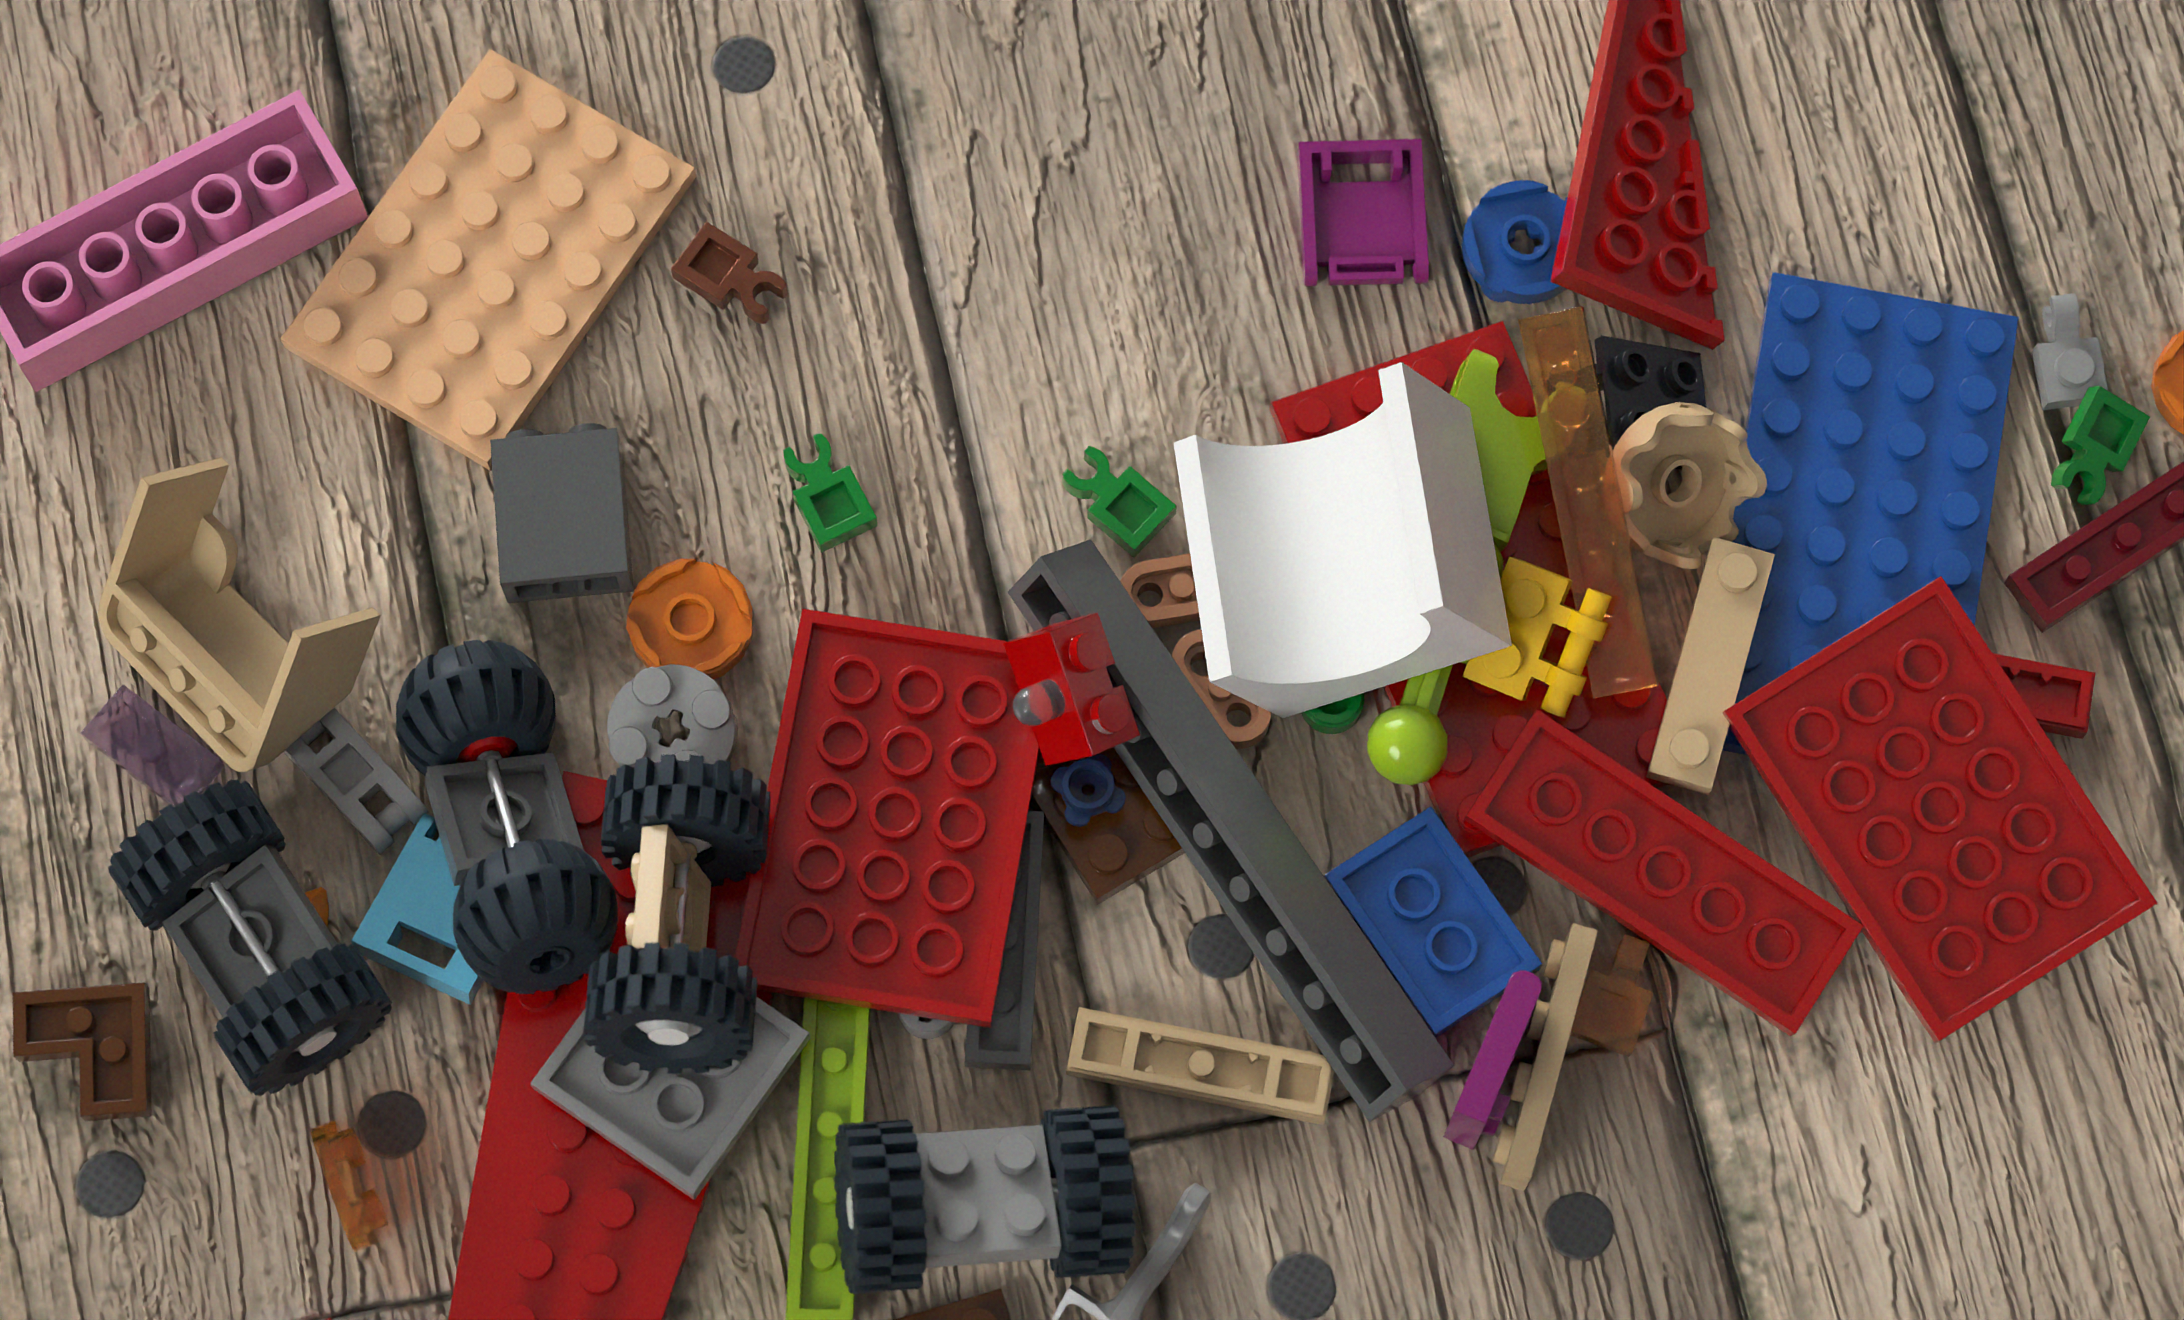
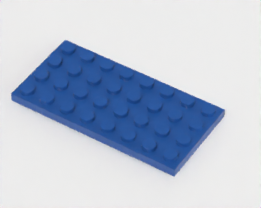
[1722,272,2019,755]

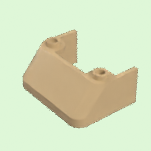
[98,457,381,772]

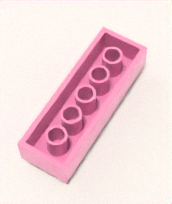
[0,89,368,393]

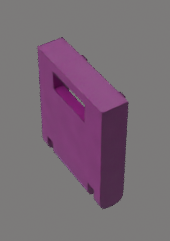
[1297,139,1429,286]
[1443,970,1542,1150]

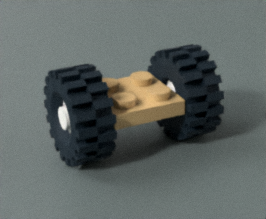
[583,754,771,1074]

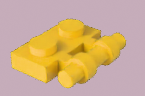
[1462,557,1612,717]

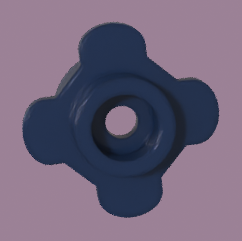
[1051,753,1126,827]

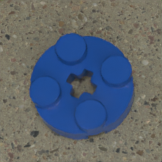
[1462,180,1567,304]

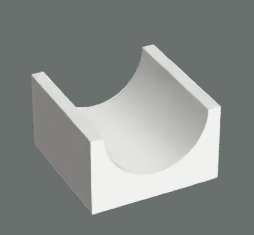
[1173,362,1512,718]

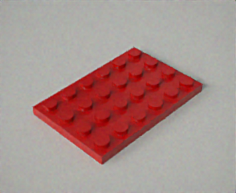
[1723,576,2158,1043]
[734,608,1040,1028]

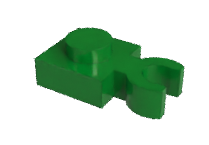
[2051,386,2150,505]
[783,433,878,553]
[1062,446,1177,558]

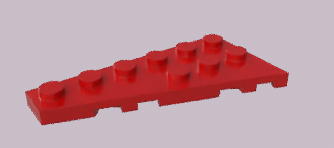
[1550,0,1725,350]

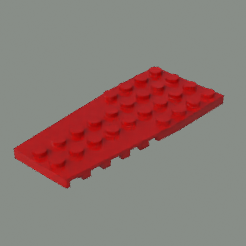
[448,771,775,1320]

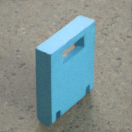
[351,813,484,1005]

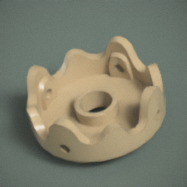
[1603,402,1767,569]

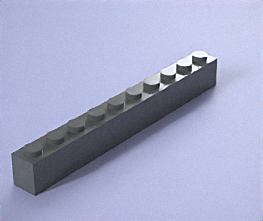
[1008,539,1454,1122]

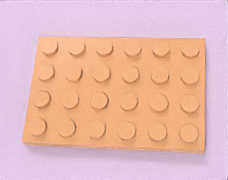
[280,49,696,471]

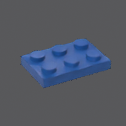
[1324,806,1542,1038]

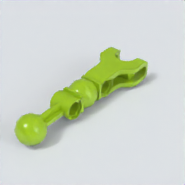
[1367,349,1586,785]

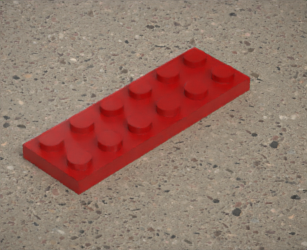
[1464,709,1864,1036]

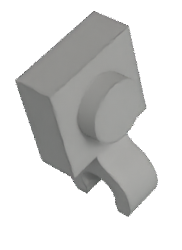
[2032,293,2108,410]

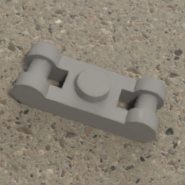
[284,708,429,855]

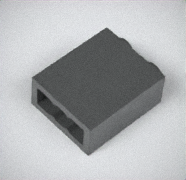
[490,423,634,603]

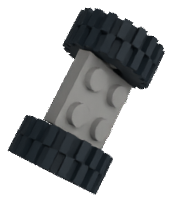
[834,1105,1136,1294]

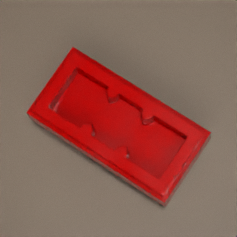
[1993,653,2095,739]

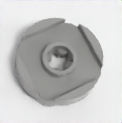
[607,664,738,768]

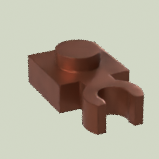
[671,221,788,324]

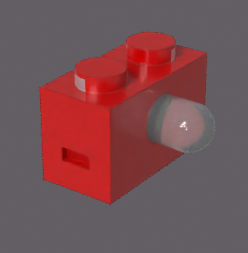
[1003,612,1140,766]

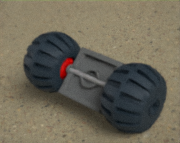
[396,640,618,994]

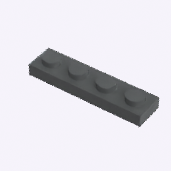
[965,811,1044,1071]

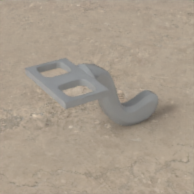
[1051,1183,1211,1320]

